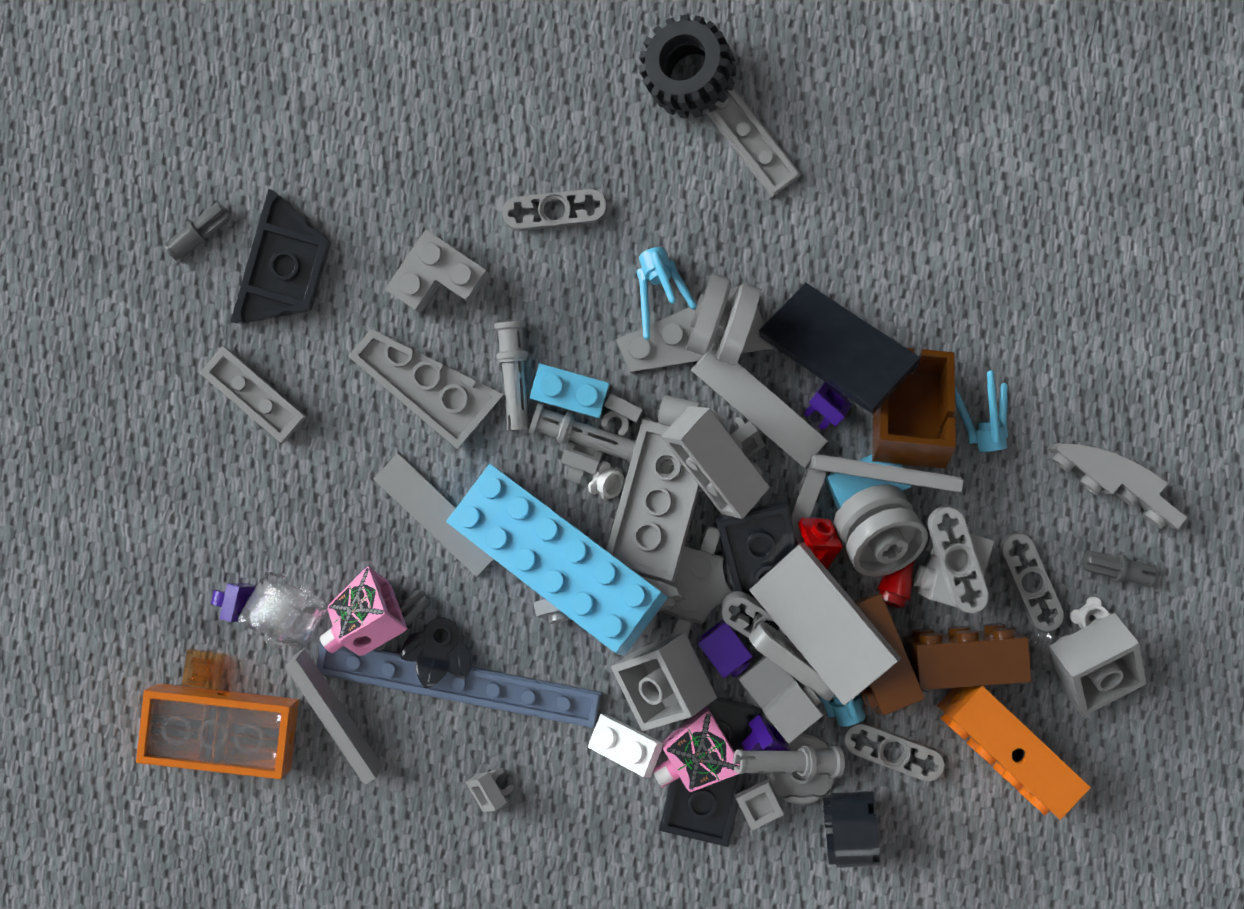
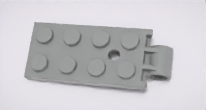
[606,395,702,582]

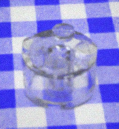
[238,572,328,651]

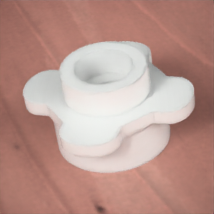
[588,461,625,500]
[1070,597,1111,629]

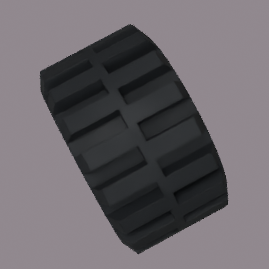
[639,15,737,118]

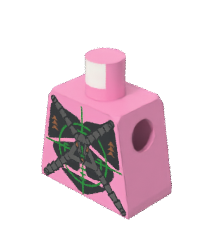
[320,566,407,656]
[653,706,740,792]

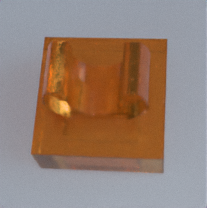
[182,648,225,690]

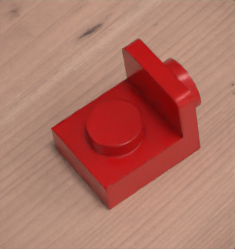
[797,518,843,569]

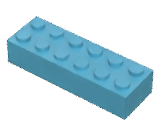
[446,463,668,657]

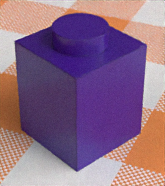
[696,619,752,678]

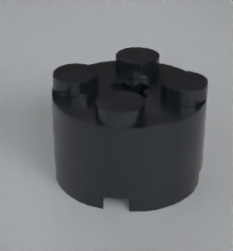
[823,791,881,868]

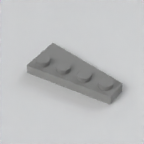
[616,283,775,373]
[348,329,504,449]

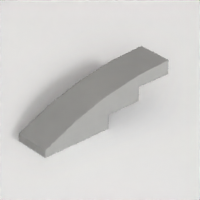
[691,343,828,468]

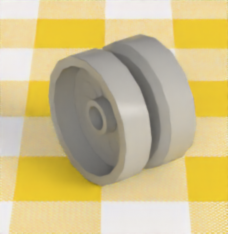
[686,273,761,366]
[833,484,928,577]

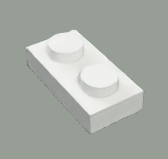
[588,714,664,777]

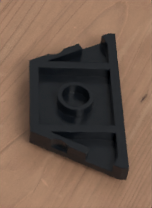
[230,189,331,324]

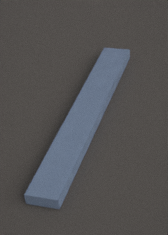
[316,643,601,728]

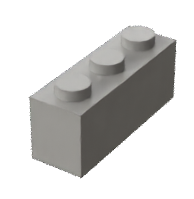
[661,406,770,519]

